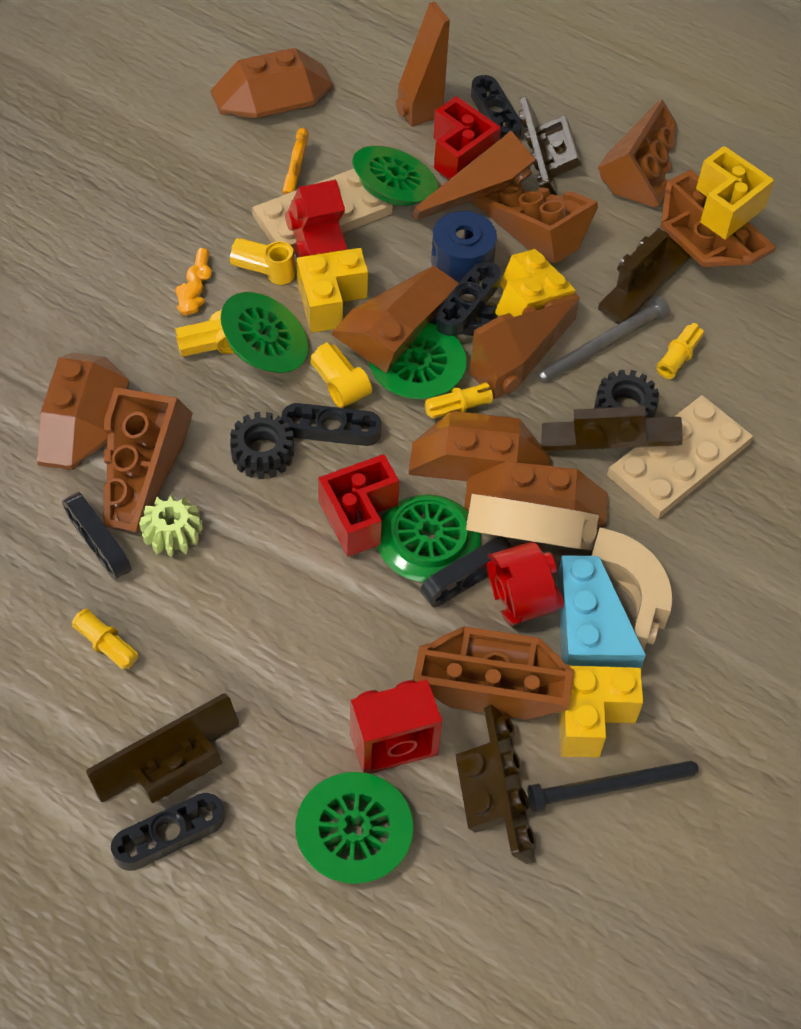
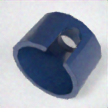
[431,211,497,283]

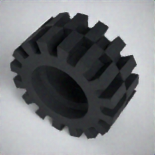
[594,369,659,418]
[230,412,294,479]

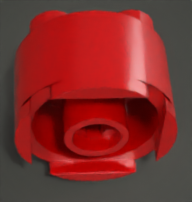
[487,541,564,626]

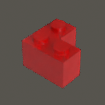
[433,96,501,180]
[285,179,347,257]
[318,454,399,557]

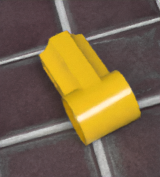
[230,238,296,285]
[174,310,234,357]
[311,342,372,408]

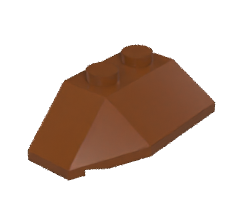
[211,48,333,118]
[660,169,776,267]
[37,353,130,470]
[409,411,551,481]
[464,461,608,539]
[413,626,574,720]

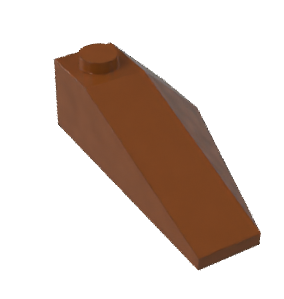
[396,1,450,127]
[598,99,677,207]
[412,131,536,221]
[471,183,598,264]
[332,265,459,373]
[469,293,580,400]
[103,387,193,533]

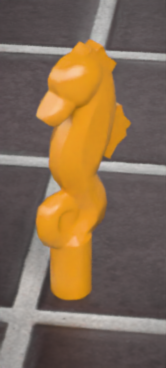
[282,128,309,195]
[174,248,212,316]

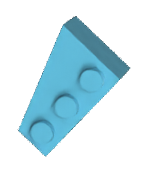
[557,556,646,668]

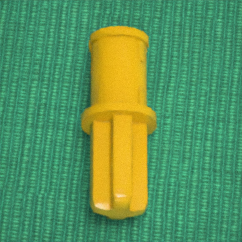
[656,323,704,379]
[425,382,493,419]
[72,608,138,669]

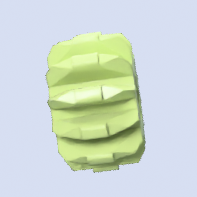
[140,493,203,558]

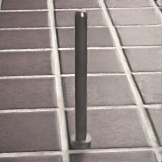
[537,296,670,382]

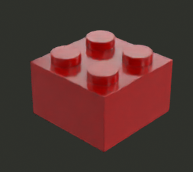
[350,679,442,774]

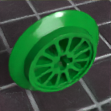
[352,146,438,206]
[220,292,308,373]
[369,323,467,399]
[377,494,481,582]
[295,772,413,884]

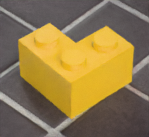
[696,146,774,240]
[297,248,368,333]
[495,249,576,317]
[559,666,643,758]

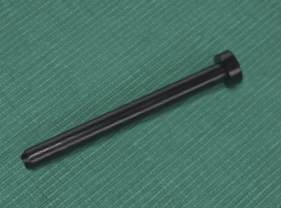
[527,761,699,813]

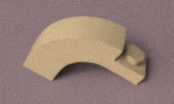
[466,494,599,551]
[592,527,672,651]

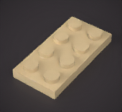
[252,169,393,252]
[607,395,753,519]

